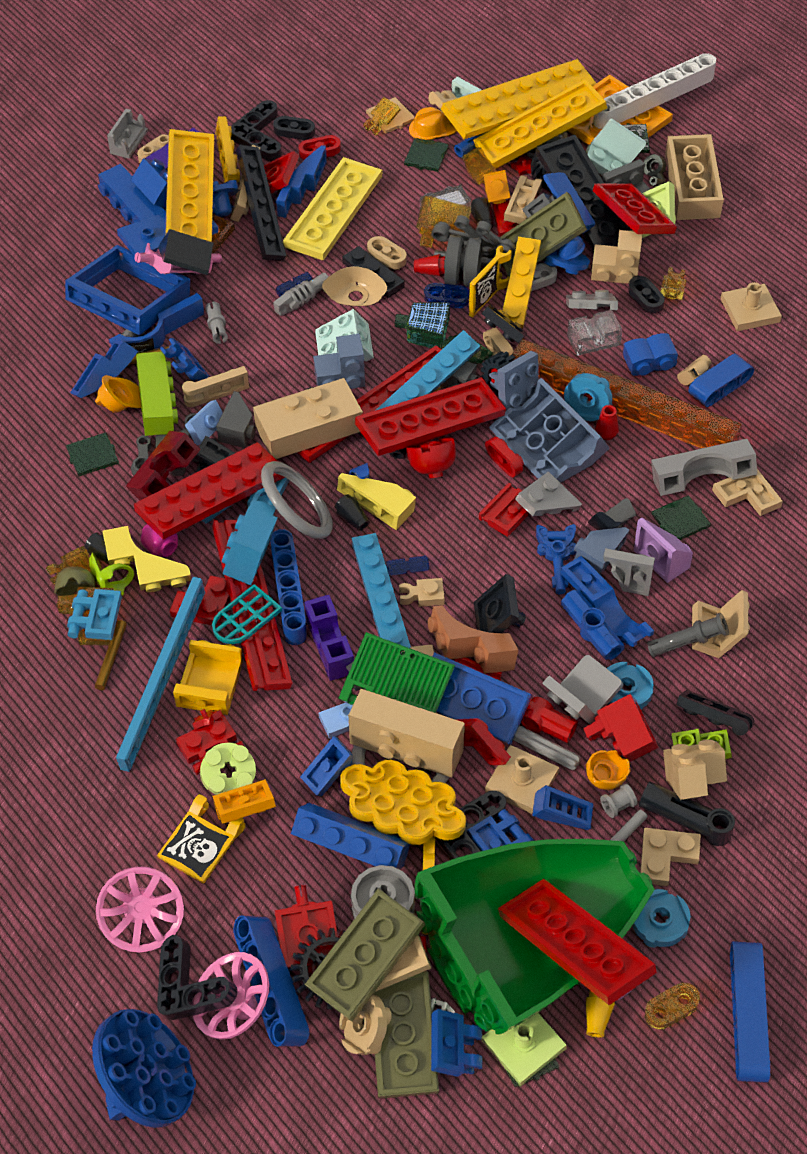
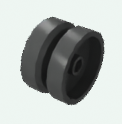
[444,235,483,287]

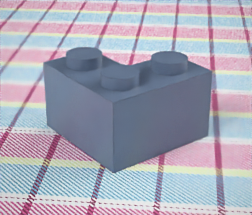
[313,334,365,389]

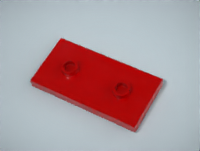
[593,183,677,234]

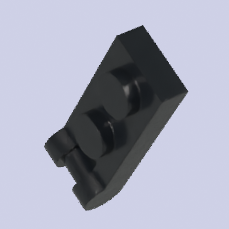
[676,690,755,736]

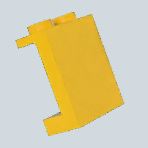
[173,640,243,715]

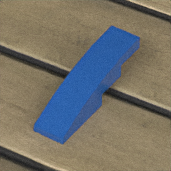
[276,145,327,218]

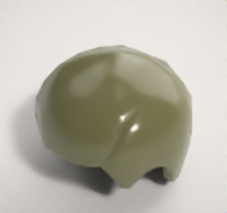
[54,566,96,599]

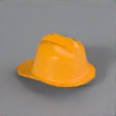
[409,107,457,141]
[95,375,141,413]

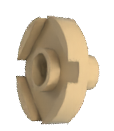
[339,994,391,1055]

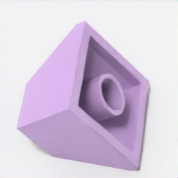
[634,518,693,583]

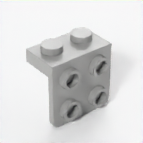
[542,655,623,724]

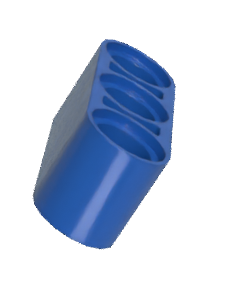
[688,354,755,407]

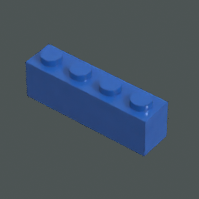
[98,164,166,224]
[291,803,411,870]

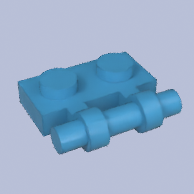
[67,589,122,640]

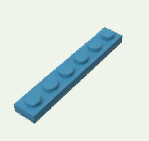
[376,330,480,410]
[351,533,411,648]

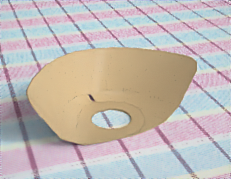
[322,266,387,306]

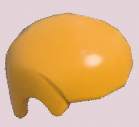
[586,750,630,791]

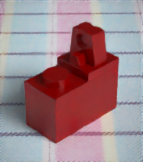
[583,694,659,762]

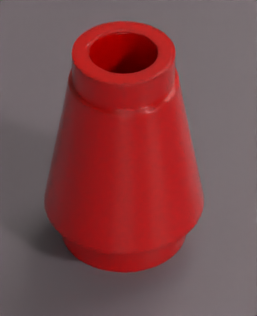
[414,254,445,277]
[595,405,619,440]

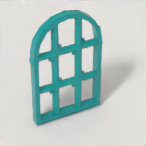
[212,584,282,644]

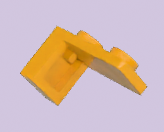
[483,170,510,204]

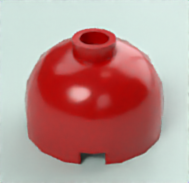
[406,437,456,478]

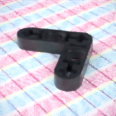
[231,100,282,161]
[436,791,506,860]
[157,935,238,1020]

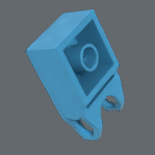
[221,488,278,585]

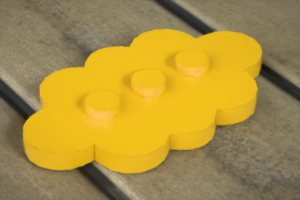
[340,760,466,845]

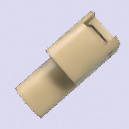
[677,355,711,385]

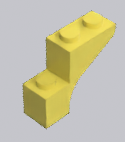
[103,526,191,592]

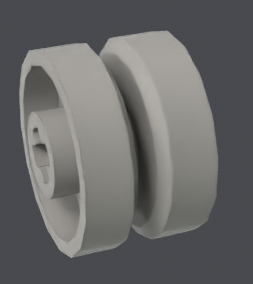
[351,865,415,919]

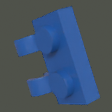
[160,338,210,381]
[431,1009,482,1077]

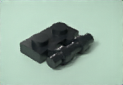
[482,304,528,343]

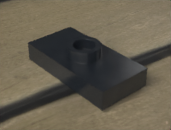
[194,436,235,466]

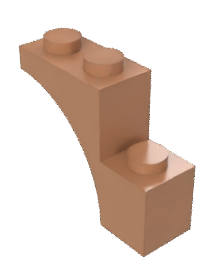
[428,605,518,673]

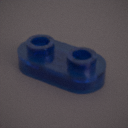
[424,283,470,308]

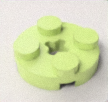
[200,743,256,795]

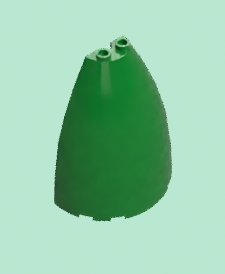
[414,839,655,1035]

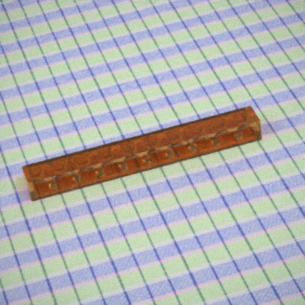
[512,339,742,448]

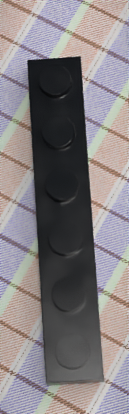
[236,145,286,261]

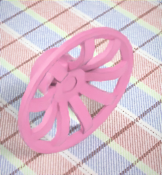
[96,867,184,952]
[192,952,269,1040]

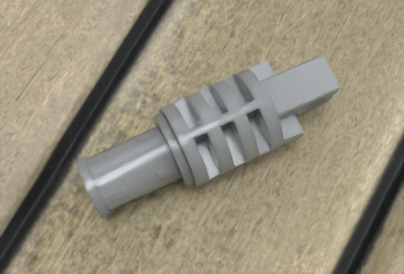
[273,273,328,316]

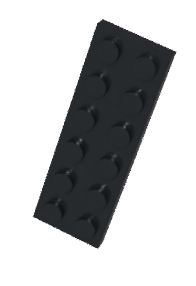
[535,135,632,252]

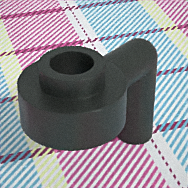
[643,154,666,187]

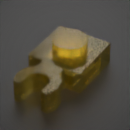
[363,97,401,135]
[660,267,687,300]
[46,546,91,586]

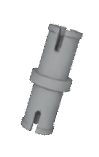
[205,302,228,344]

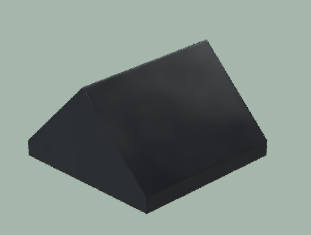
[159,229,213,275]

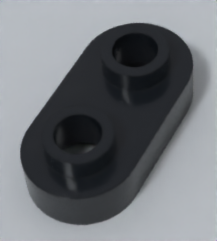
[273,116,315,140]
[628,276,665,313]

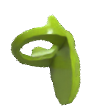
[89,552,134,596]

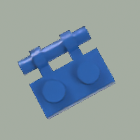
[467,809,534,851]

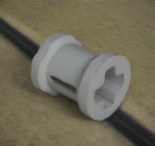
[600,784,637,818]

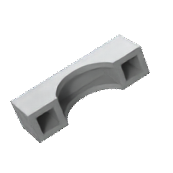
[651,439,757,496]

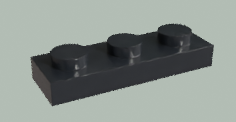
[342,246,405,298]

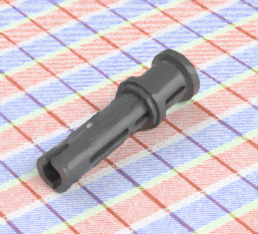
[647,613,729,657]

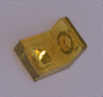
[462,147,496,185]

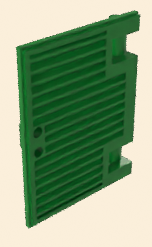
[338,632,455,713]

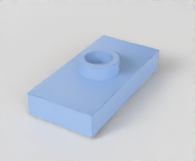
[185,400,223,445]
[319,703,353,738]

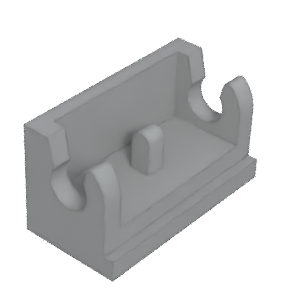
[107,109,148,159]

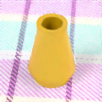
[586,991,615,1038]

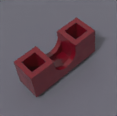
[126,431,200,501]

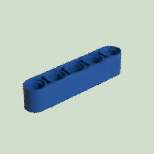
[270,529,307,645]
[233,915,309,1047]
[730,941,770,1083]

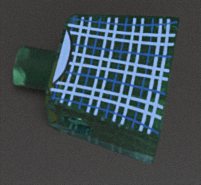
[395,302,450,349]

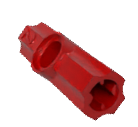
[521,696,578,743]

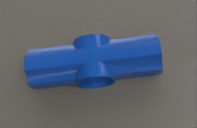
[561,589,625,661]

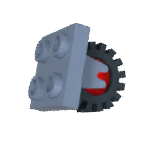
[481,351,539,410]

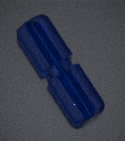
[276,272,313,297]
[386,555,430,576]

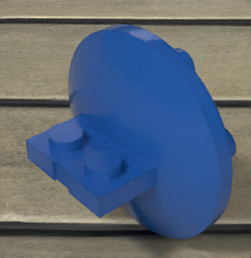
[92,1009,196,1128]

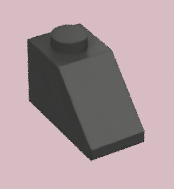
[216,391,256,448]

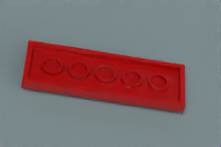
[355,377,506,456]
[134,442,285,540]
[498,879,657,1006]

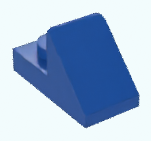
[300,736,353,796]

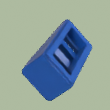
[532,785,594,830]

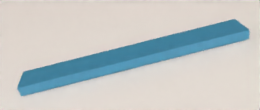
[116,577,205,772]

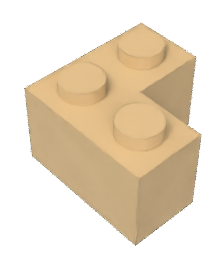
[591,230,642,284]
[663,740,727,800]

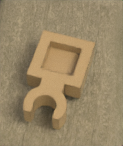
[399,578,444,607]

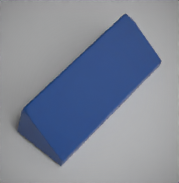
[543,172,595,234]

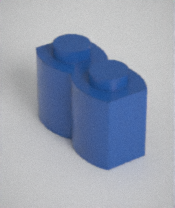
[623,333,678,376]

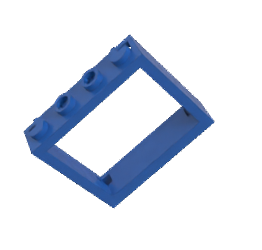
[65,245,190,335]

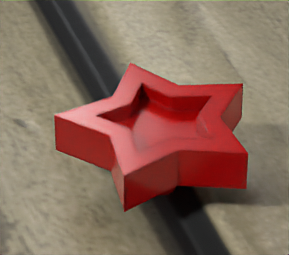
[511,156,532,177]
[192,709,223,729]

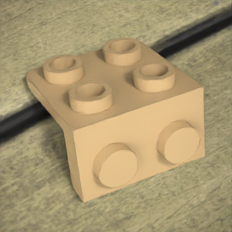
[692,590,750,658]

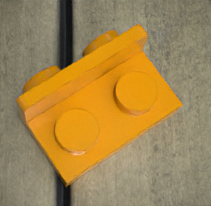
[212,779,276,824]

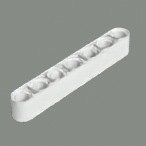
[593,54,716,129]

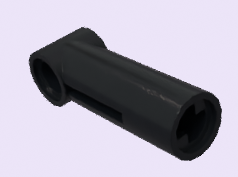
[639,781,735,846]

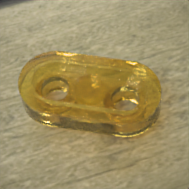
[644,983,700,1029]

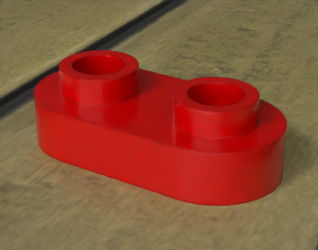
[298,135,341,160]
[485,436,524,478]

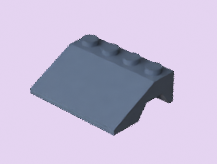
[488,378,610,483]

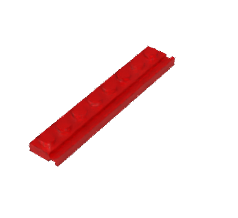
[212,520,292,691]

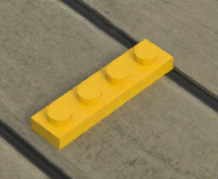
[215,116,240,183]
[503,237,541,328]

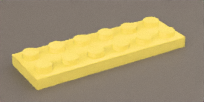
[283,157,382,260]

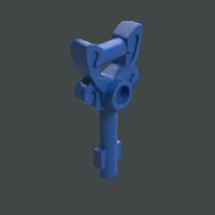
[536,524,576,595]

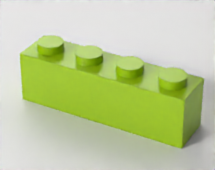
[136,352,178,436]

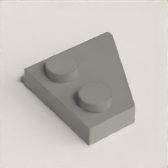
[566,290,618,310]
[515,472,582,516]
[603,548,655,596]

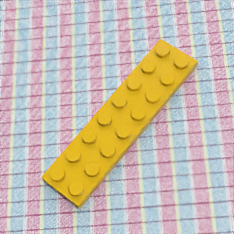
[441,59,597,140]

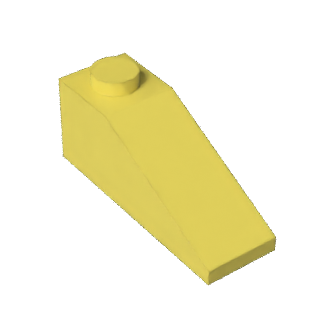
[337,473,416,530]

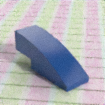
[70,339,138,398]

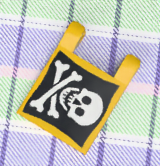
[469,246,511,318]
[157,794,246,884]

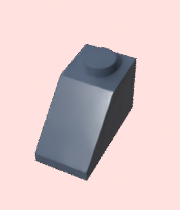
[574,527,629,575]

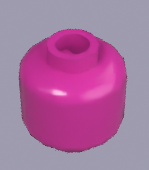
[140,524,178,557]

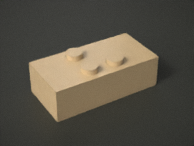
[665,134,724,220]
[253,378,363,459]
[348,689,464,778]

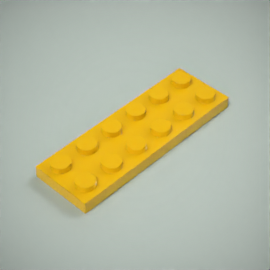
[473,79,607,170]
[165,129,214,242]

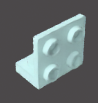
[586,119,646,175]
[315,309,374,362]

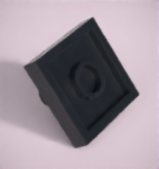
[474,574,526,633]

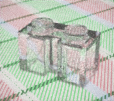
[567,310,622,356]

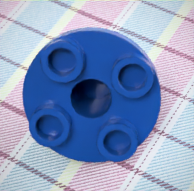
[212,180,239,218]
[545,236,590,274]

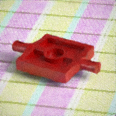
[274,885,338,978]

